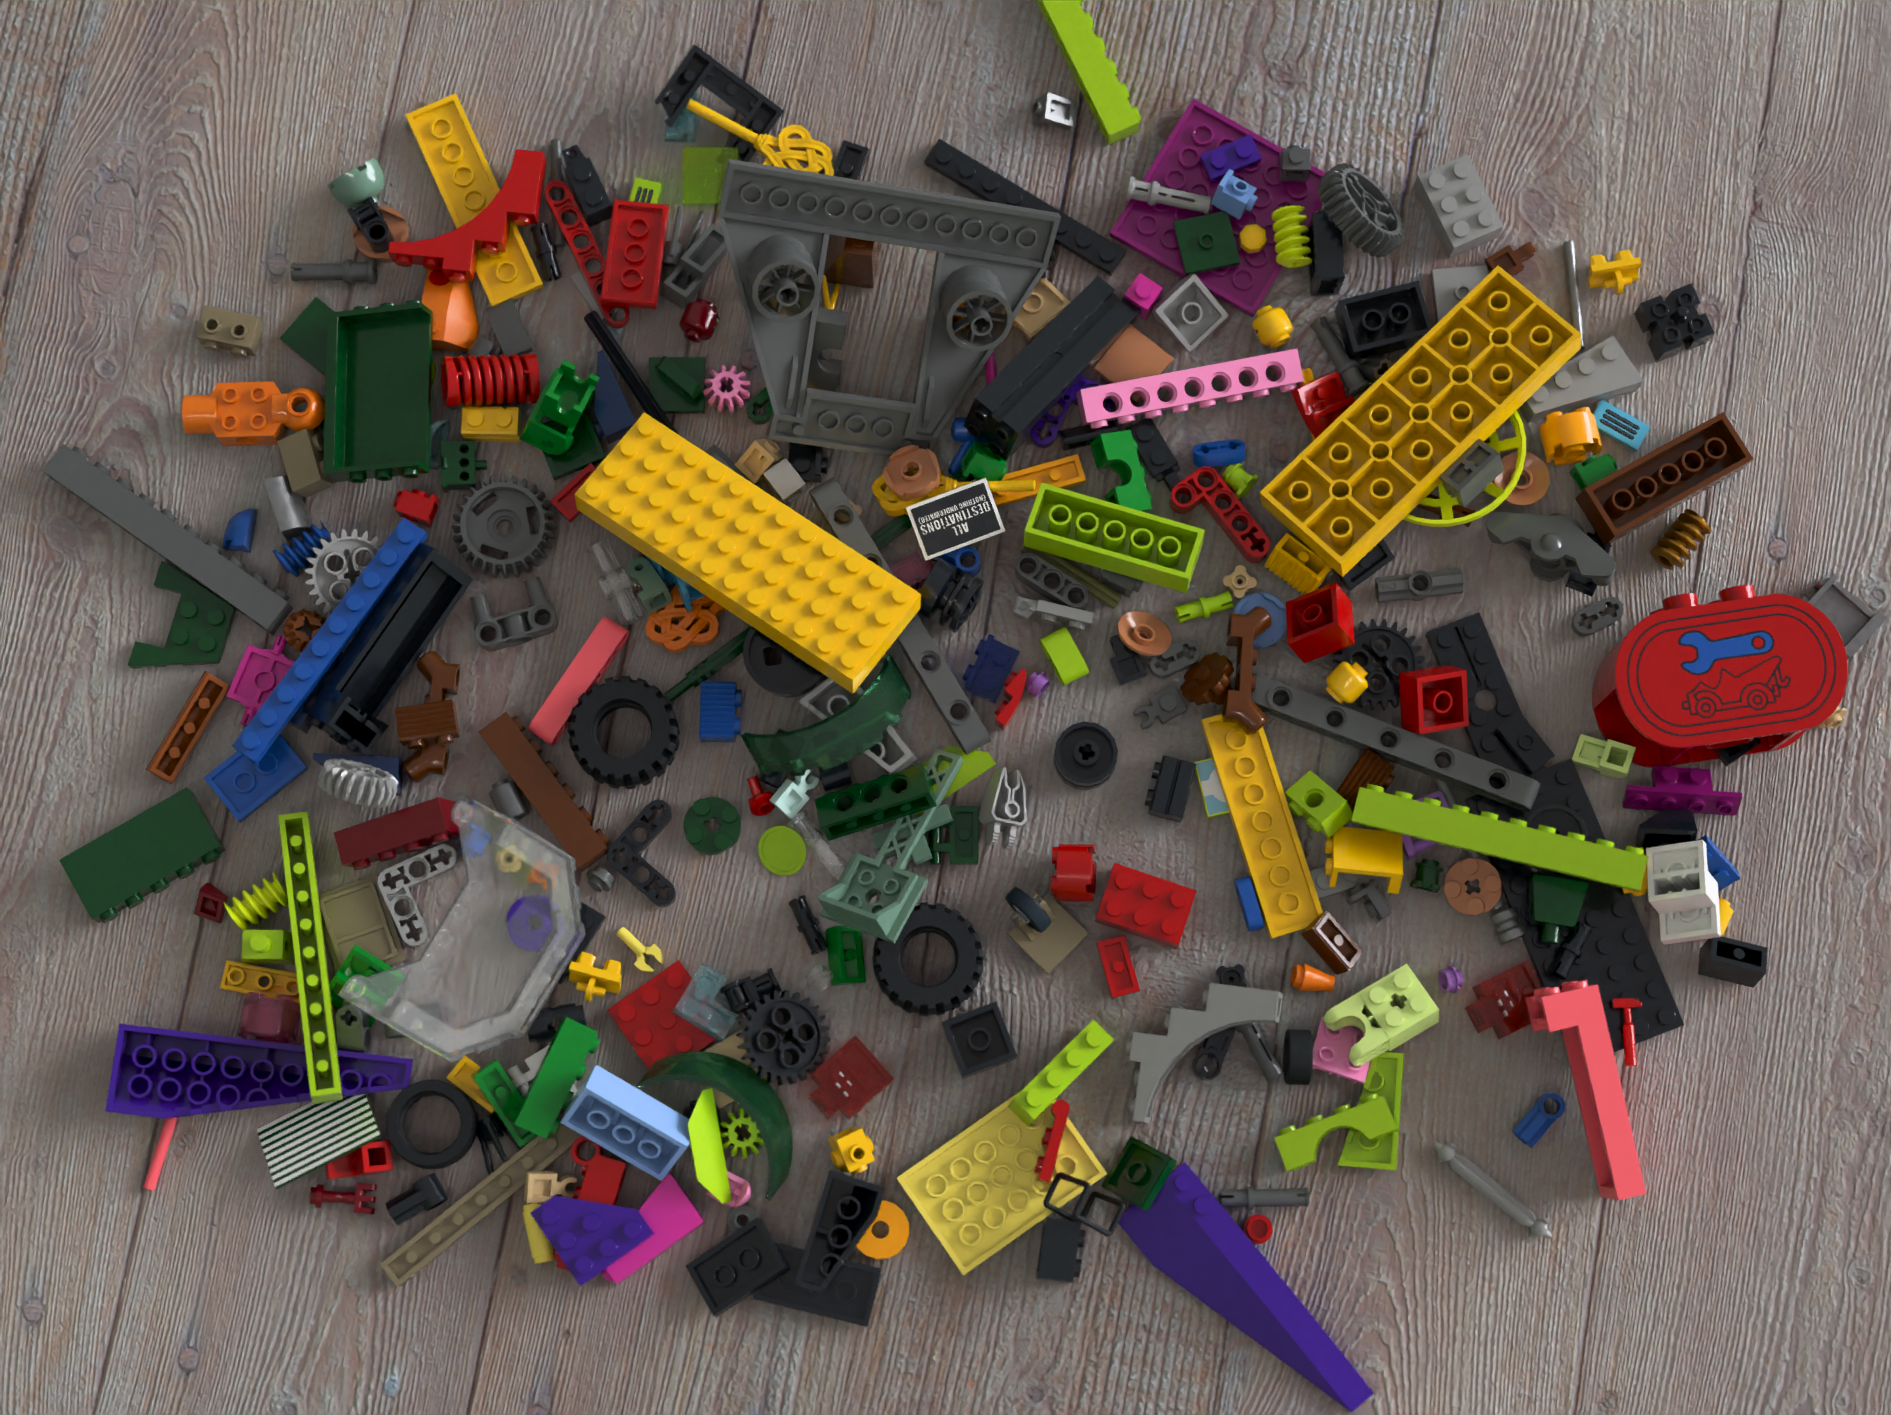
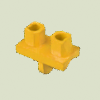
[1587,250,1641,295]
[569,952,621,1002]

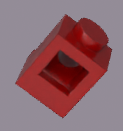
[394,489,441,528]

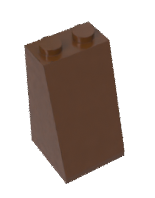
[823,235,880,289]

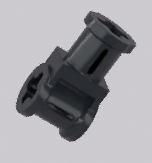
[719,968,782,1016]

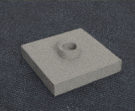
[1431,265,1488,324]

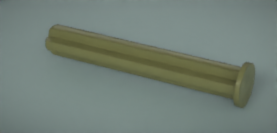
[1019,542,1122,609]

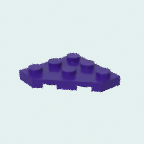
[530,1196,654,1286]

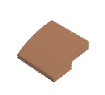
[1093,325,1174,404]

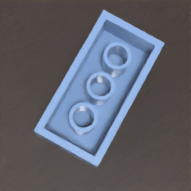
[560,1065,690,1181]

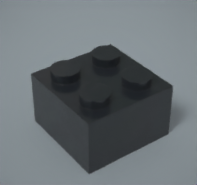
[942,1002,1017,1080]
[1036,1218,1086,1283]

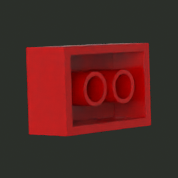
[1094,863,1197,949]

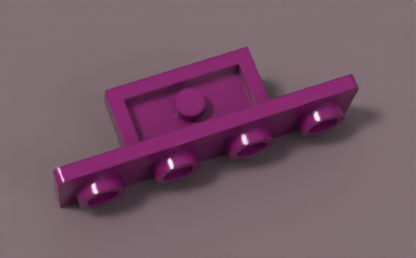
[1622,766,1742,815]

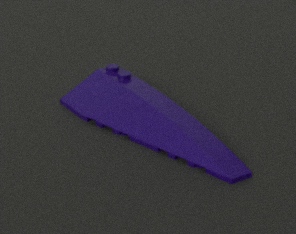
[1118,1162,1374,1412]

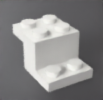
[1646,840,1721,945]

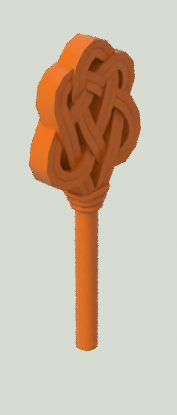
[646,586,726,654]

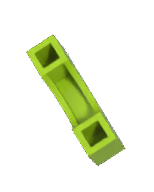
[1008,1019,1114,1127]
[1274,1094,1398,1173]

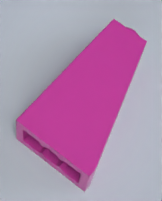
[601,1173,706,1285]

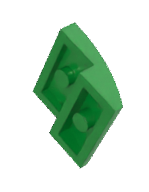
[329,944,405,1028]

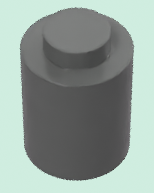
[489,779,529,825]

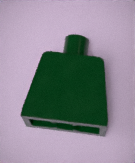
[1528,874,1588,944]

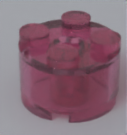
[238,992,301,1044]

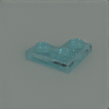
[672,962,738,1042]

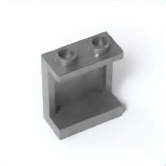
[1802,572,1887,660]

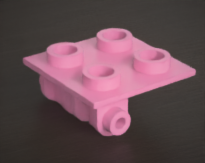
[1312,1016,1370,1084]

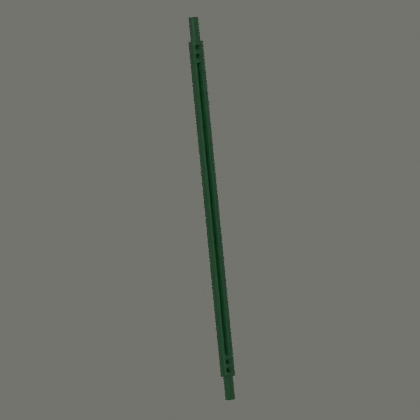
[664,468,976,702]

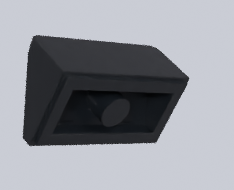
[1059,420,1119,451]

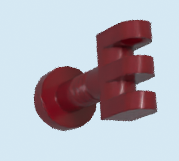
[310,1183,377,1214]

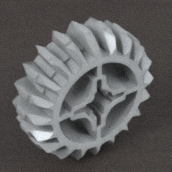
[318,758,398,808]

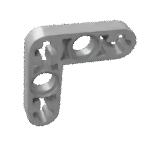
[377,844,457,947]

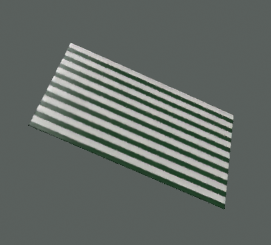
[256,1094,381,1190]

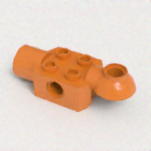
[182,381,325,446]

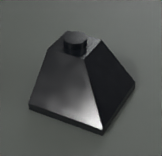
[1635,809,1698,855]

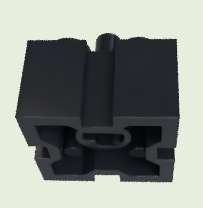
[1634,283,1715,363]

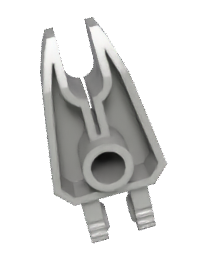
[978,767,1027,850]

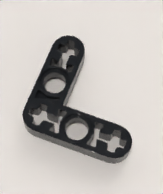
[607,800,676,907]

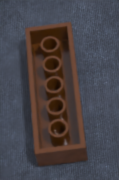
[1575,412,1753,546]

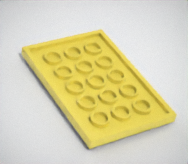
[896,1090,1107,1276]

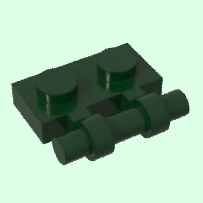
[928,806,979,865]

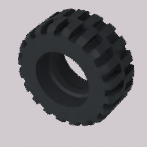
[568,676,680,789]
[873,902,983,1016]

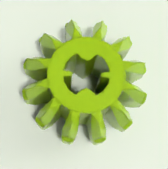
[720,1108,769,1159]

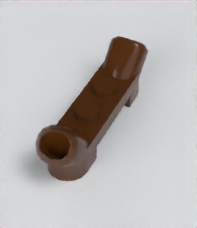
[1222,606,1272,735]
[402,651,460,783]

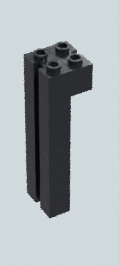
[963,276,1140,461]
[303,543,473,754]

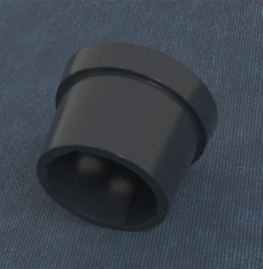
[743,627,823,698]

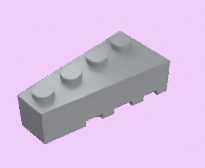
[1519,335,1644,423]
[799,678,917,774]

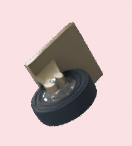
[1005,887,1089,974]

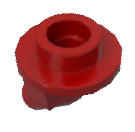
[747,775,775,816]

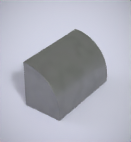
[263,476,312,540]

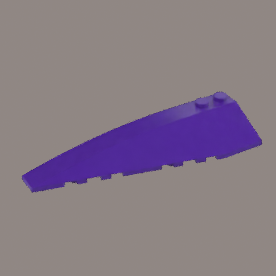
[105,1024,413,1119]

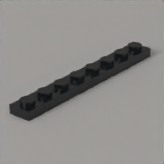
[925,139,1126,276]

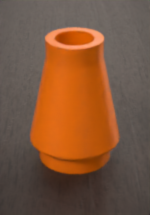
[1290,963,1335,992]

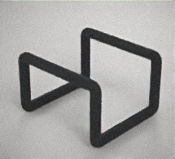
[1043,1172,1126,1237]

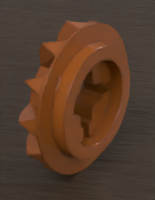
[284,608,326,652]

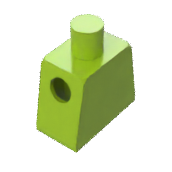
[241,930,295,964]

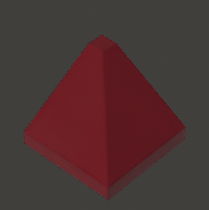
[194,883,228,924]

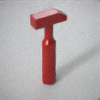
[1612,998,1642,1066]

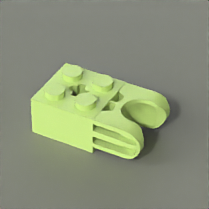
[1323,964,1439,1067]

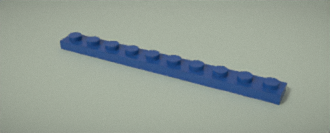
[232,517,428,764]

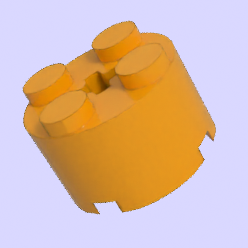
[1539,407,1602,466]

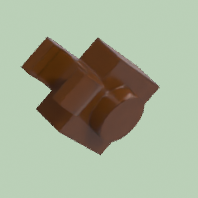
[1485,242,1536,277]

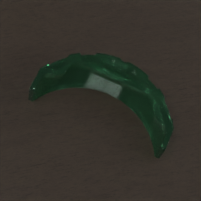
[740,654,912,776]
[636,1051,793,1201]

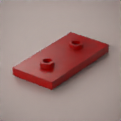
[600,200,669,310]

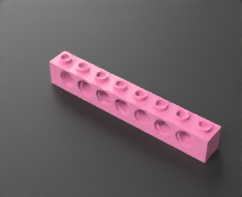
[1076,349,1304,429]

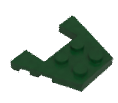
[128,561,236,669]

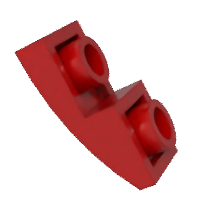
[994,668,1027,731]

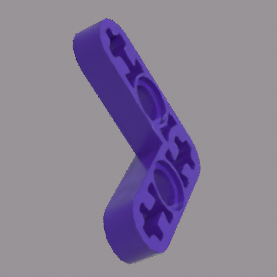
[1031,377,1118,448]

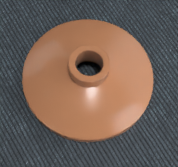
[1493,451,1550,506]
[1117,611,1172,656]

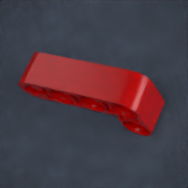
[1169,466,1270,564]

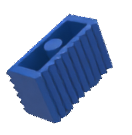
[699,681,742,743]

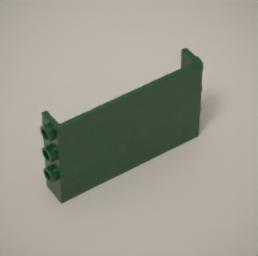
[323,300,433,483]

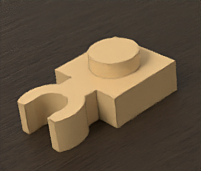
[524,1171,577,1203]

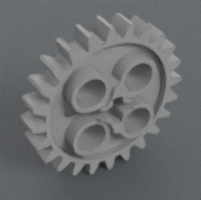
[303,528,383,614]

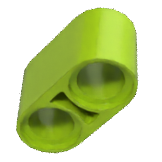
[1039,626,1089,686]

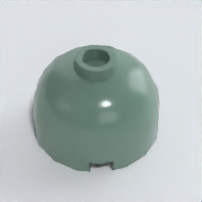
[327,158,385,208]

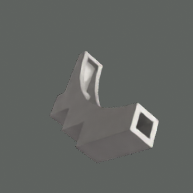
[1126,983,1283,1124]

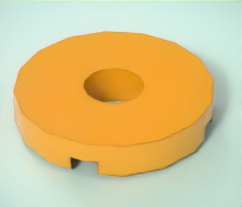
[856,1200,910,1259]

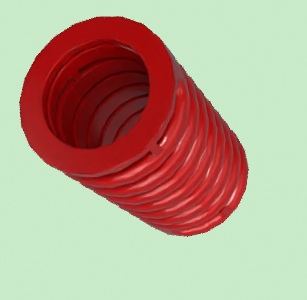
[441,354,540,407]

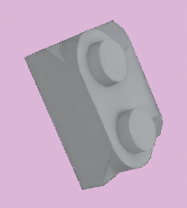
[1151,273,1229,353]

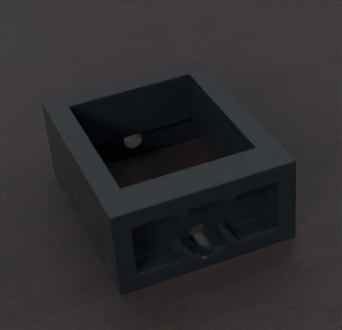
[1306,210,1345,296]

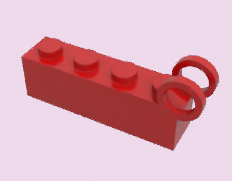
[554,1136,629,1271]

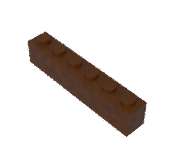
[479,712,610,872]

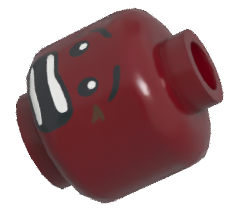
[679,299,720,343]

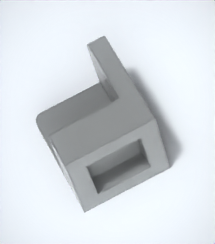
[763,459,807,506]

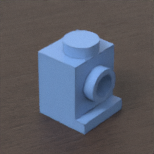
[1211,169,1258,219]

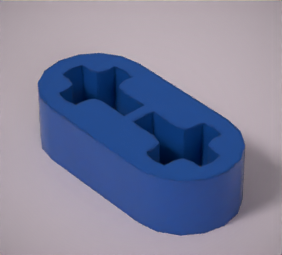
[1192,439,1246,467]
[1234,876,1264,932]

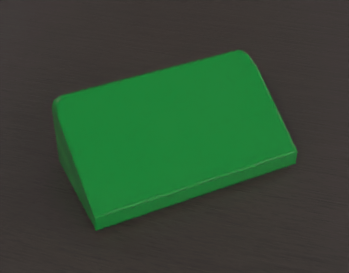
[826,926,866,986]

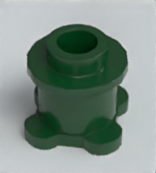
[1410,858,1443,893]

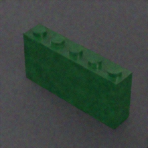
[59,787,225,923]

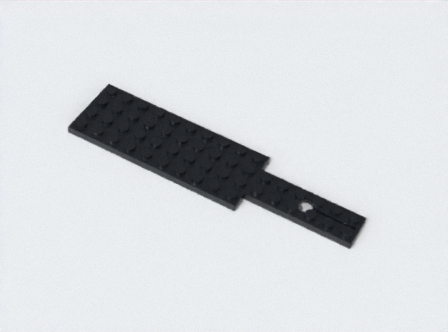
[1425,613,1685,1052]

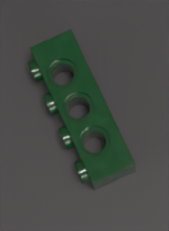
[814,764,937,841]

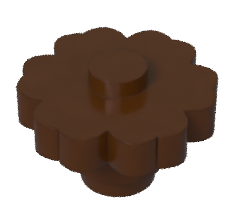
[1180,652,1234,705]

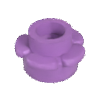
[1025,671,1051,697]
[1438,965,1463,994]

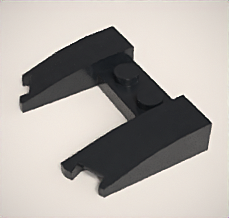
[654,44,784,164]

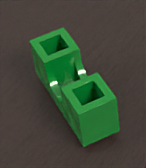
[1090,430,1152,513]

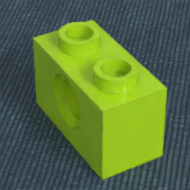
[1285,770,1353,839]

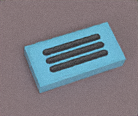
[1593,400,1650,453]

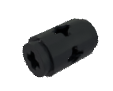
[525,1003,587,1045]

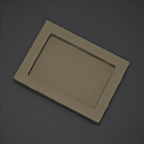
[319,874,407,972]

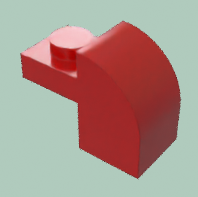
[325,1140,393,1180]

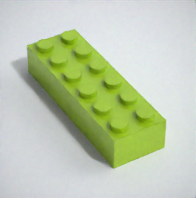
[1024,482,1205,593]

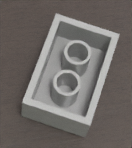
[1413,154,1504,259]

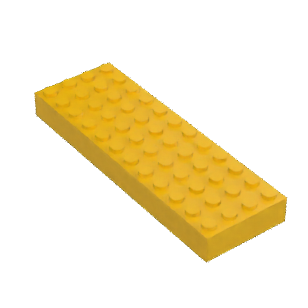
[1260,266,1581,577]
[574,412,921,694]

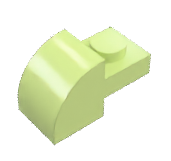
[1572,734,1636,778]

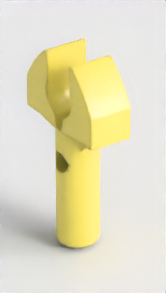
[616,927,663,973]

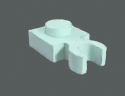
[769,766,819,820]

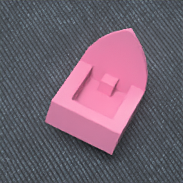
[705,1171,751,1208]

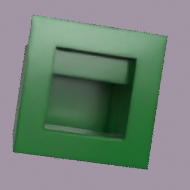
[961,440,1007,481]
[1569,454,1617,492]

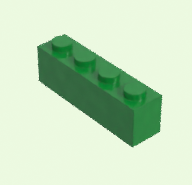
[513,1016,600,1139]

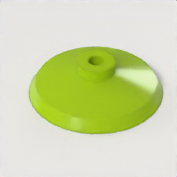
[758,826,806,876]

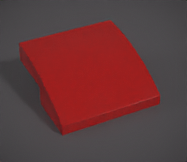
[1291,371,1355,438]

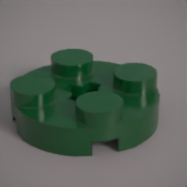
[683,797,741,855]

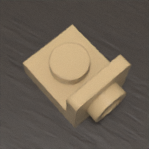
[735,438,784,484]

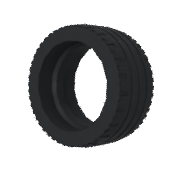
[386,1079,478,1169]

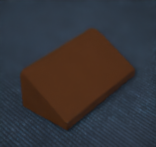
[1301,910,1363,975]

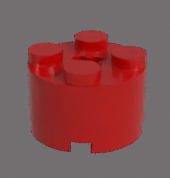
[1051,844,1096,902]

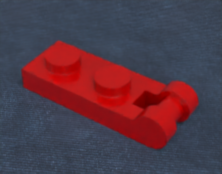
[1034,1100,1070,1184]

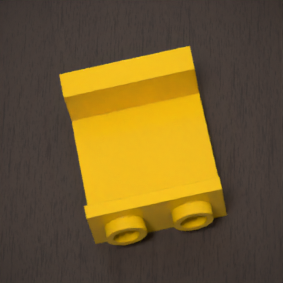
[1324,827,1403,894]

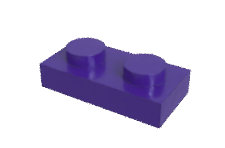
[1199,134,1262,183]

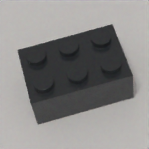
[1334,281,1433,361]

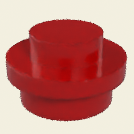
[1243,1214,1273,1244]

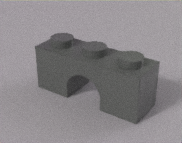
[806,307,848,392]

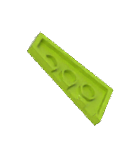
[1337,1052,1404,1171]

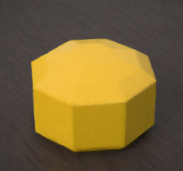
[1239,224,1267,253]

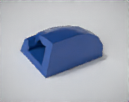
[222,508,258,553]

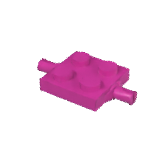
[226,634,295,726]

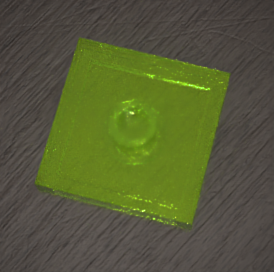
[682,147,738,204]

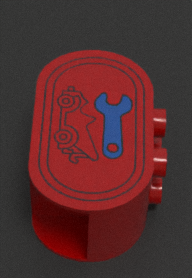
[1592,585,1848,768]

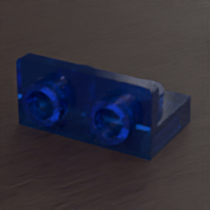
[962,634,1020,704]

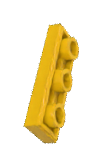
[220,960,300,1004]

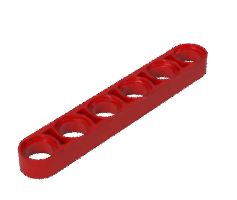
[545,180,630,329]

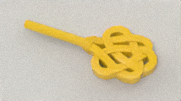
[686,99,834,176]
[872,466,1036,517]

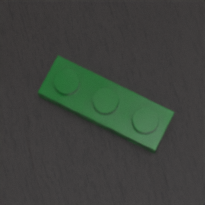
[471,1059,538,1148]

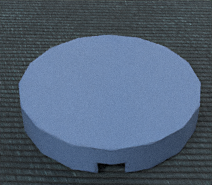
[1233,592,1287,649]

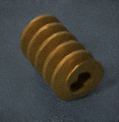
[1650,509,1712,570]

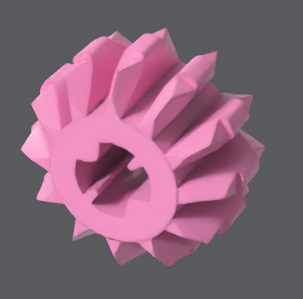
[703,365,751,413]

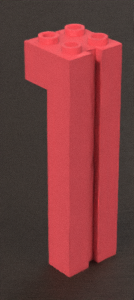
[1525,980,1647,1200]

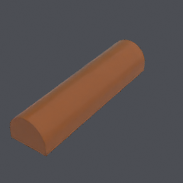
[145,671,230,784]

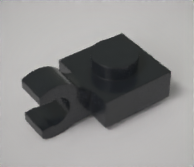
[1109,635,1147,686]

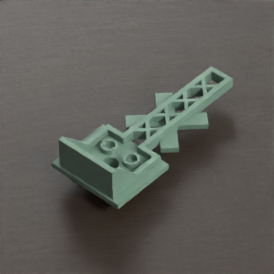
[818,748,964,943]

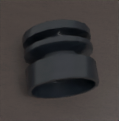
[917,558,984,633]

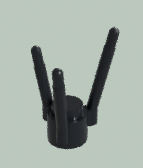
[476,1114,524,1175]

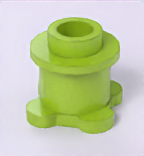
[1222,463,1259,499]

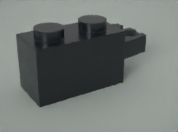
[562,145,613,227]

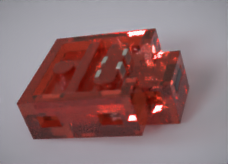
[1465,960,1542,1039]
[809,1035,894,1120]

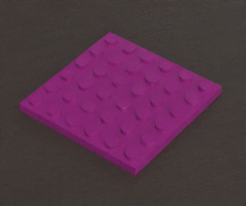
[1110,98,1326,318]

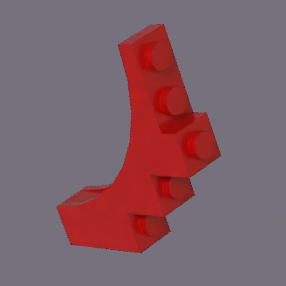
[388,149,547,283]

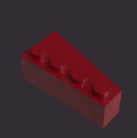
[334,797,467,870]

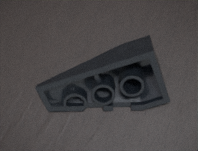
[794,1169,886,1294]

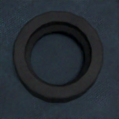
[1283,1029,1313,1085]

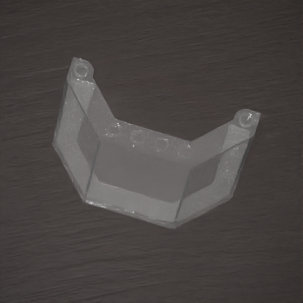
[339,794,586,1062]

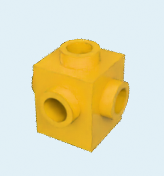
[827,1126,875,1174]

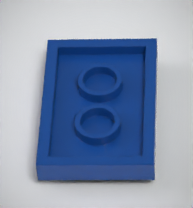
[204,734,308,823]

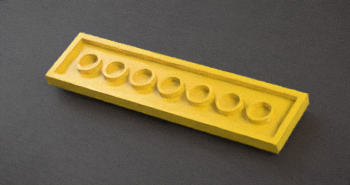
[405,93,544,307]
[1200,714,1323,939]

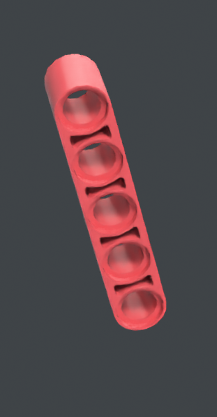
[528,616,630,746]

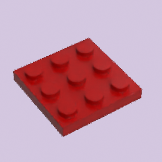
[608,960,729,1082]

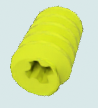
[1271,206,1312,268]
[223,872,288,930]

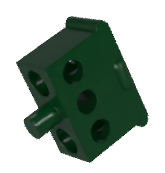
[441,438,487,493]

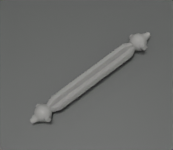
[1434,1142,1552,1239]

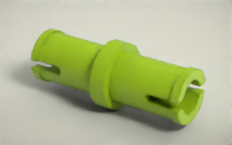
[1174,591,1233,624]

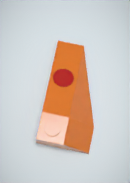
[421,267,479,352]

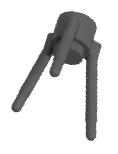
[662,206,705,268]

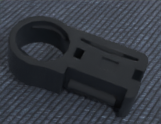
[1192,1027,1235,1081]

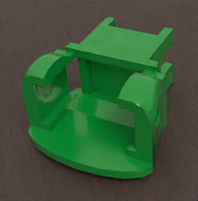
[519,360,600,455]

